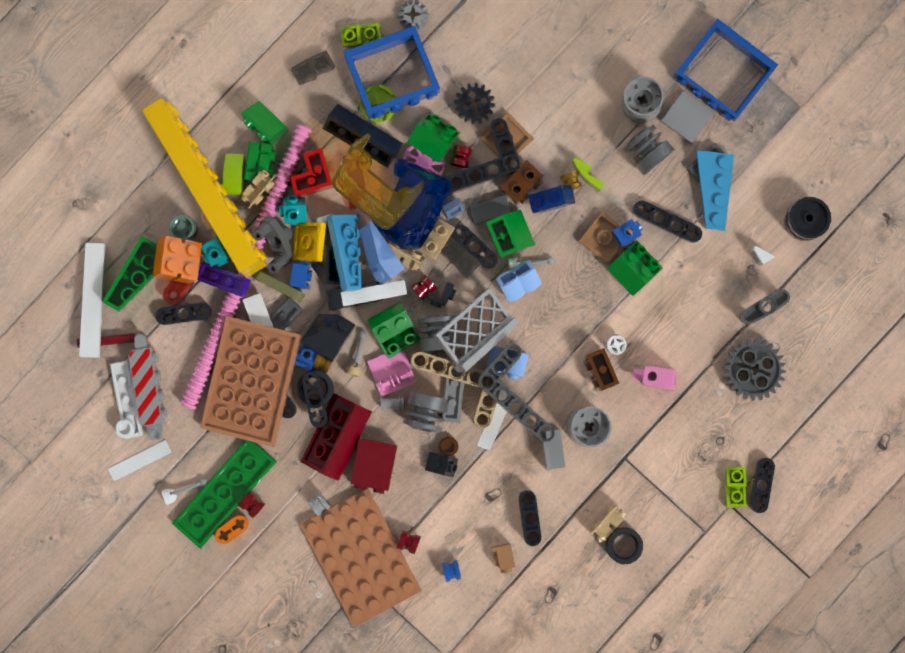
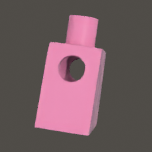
[632,366,678,391]

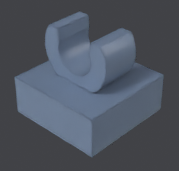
[442,194,465,220]

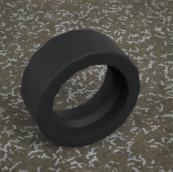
[297,370,334,405]
[606,527,643,565]

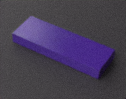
[197,262,251,298]

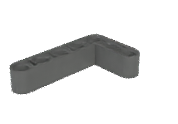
[478,344,555,443]

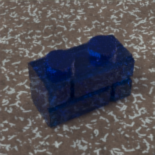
[528,185,575,214]

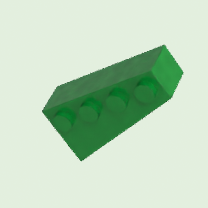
[102,236,157,312]

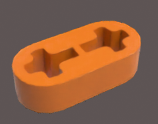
[215,515,249,544]

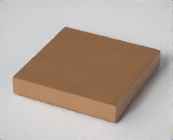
[480,111,534,166]
[577,211,631,265]

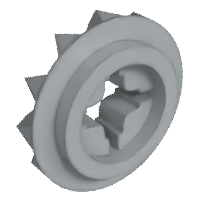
[398,0,428,30]

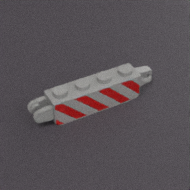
[128,334,167,440]

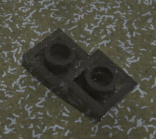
[291,50,335,86]
[440,237,480,278]

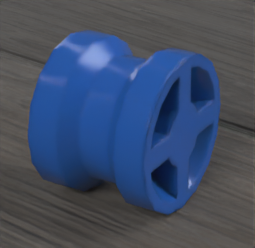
[442,560,461,582]

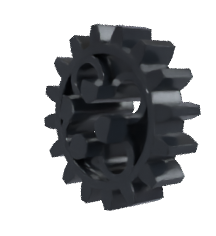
[454,83,495,125]

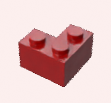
[290,148,334,197]

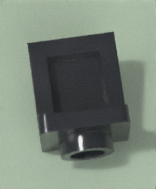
[428,282,456,308]
[425,452,458,477]

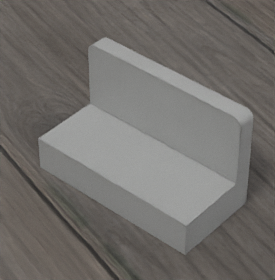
[541,429,565,470]

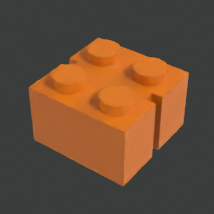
[153,236,202,284]

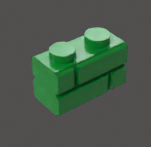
[244,141,276,182]

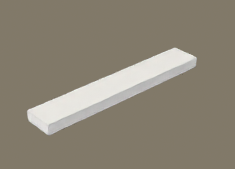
[79,243,106,358]

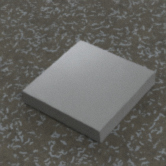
[660,90,714,143]

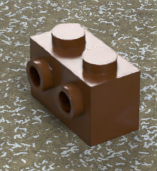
[500,160,544,206]
[584,348,619,391]

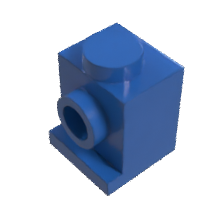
[611,219,643,248]
[290,261,312,290]
[295,344,318,371]

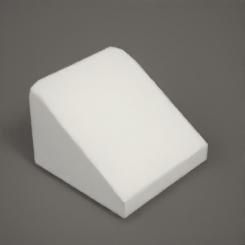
[750,246,775,265]

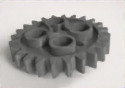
[723,338,786,401]

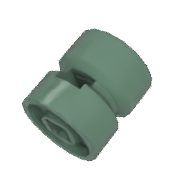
[169,215,198,241]

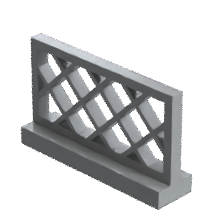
[434,288,519,373]

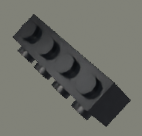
[322,104,403,168]

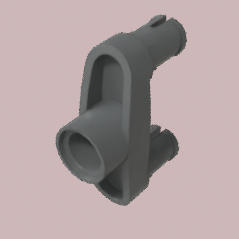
[252,216,293,273]
[739,289,790,324]

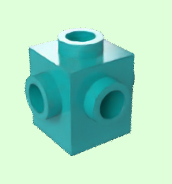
[279,196,307,225]
[202,237,230,267]

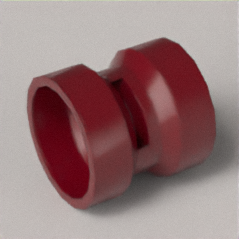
[450,145,472,168]
[410,274,437,301]
[238,492,265,518]
[397,530,421,554]

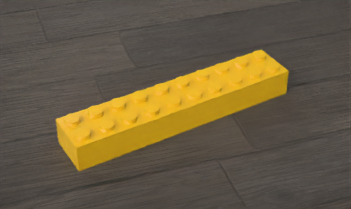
[142,98,267,277]

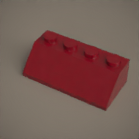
[300,393,372,481]

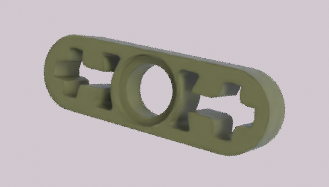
[252,271,306,303]

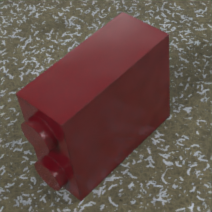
[350,438,398,494]

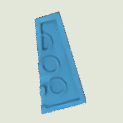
[695,150,734,231]
[327,214,361,292]

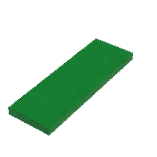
[172,440,277,549]

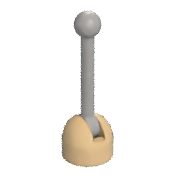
[345,331,367,377]

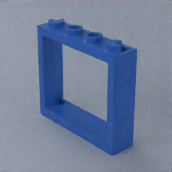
[674,18,779,122]
[344,26,440,119]

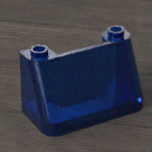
[372,158,452,249]

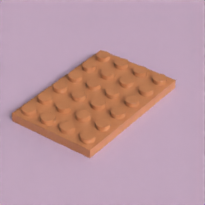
[200,316,302,447]
[300,488,422,627]

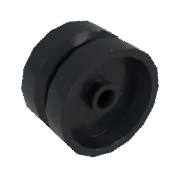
[784,197,831,241]

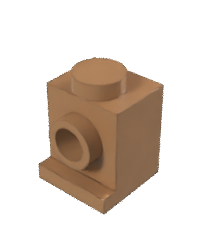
[491,543,516,573]

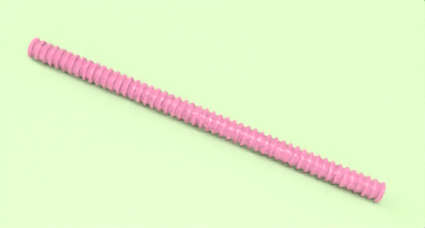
[180,124,312,410]

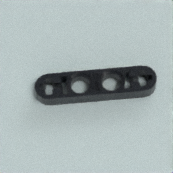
[633,200,703,243]

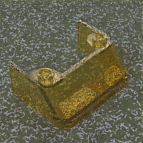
[332,134,427,230]

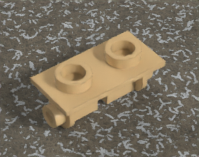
[241,170,276,209]
[419,219,455,260]
[388,239,425,271]
[591,505,626,542]

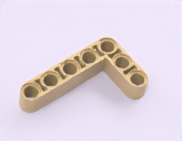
[411,352,502,429]

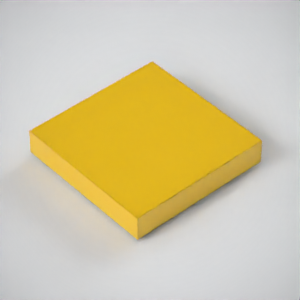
[292,222,326,262]

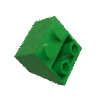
[241,101,288,146]
[407,112,460,163]
[486,210,535,259]
[607,241,663,296]
[367,302,421,359]

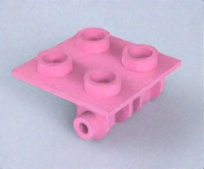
[367,351,417,397]

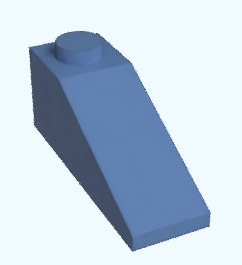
[360,221,405,285]

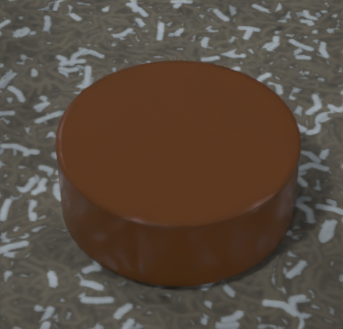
[439,437,459,456]

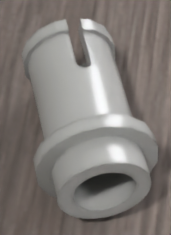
[381,396,405,411]

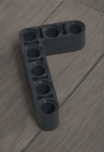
[430,118,520,198]

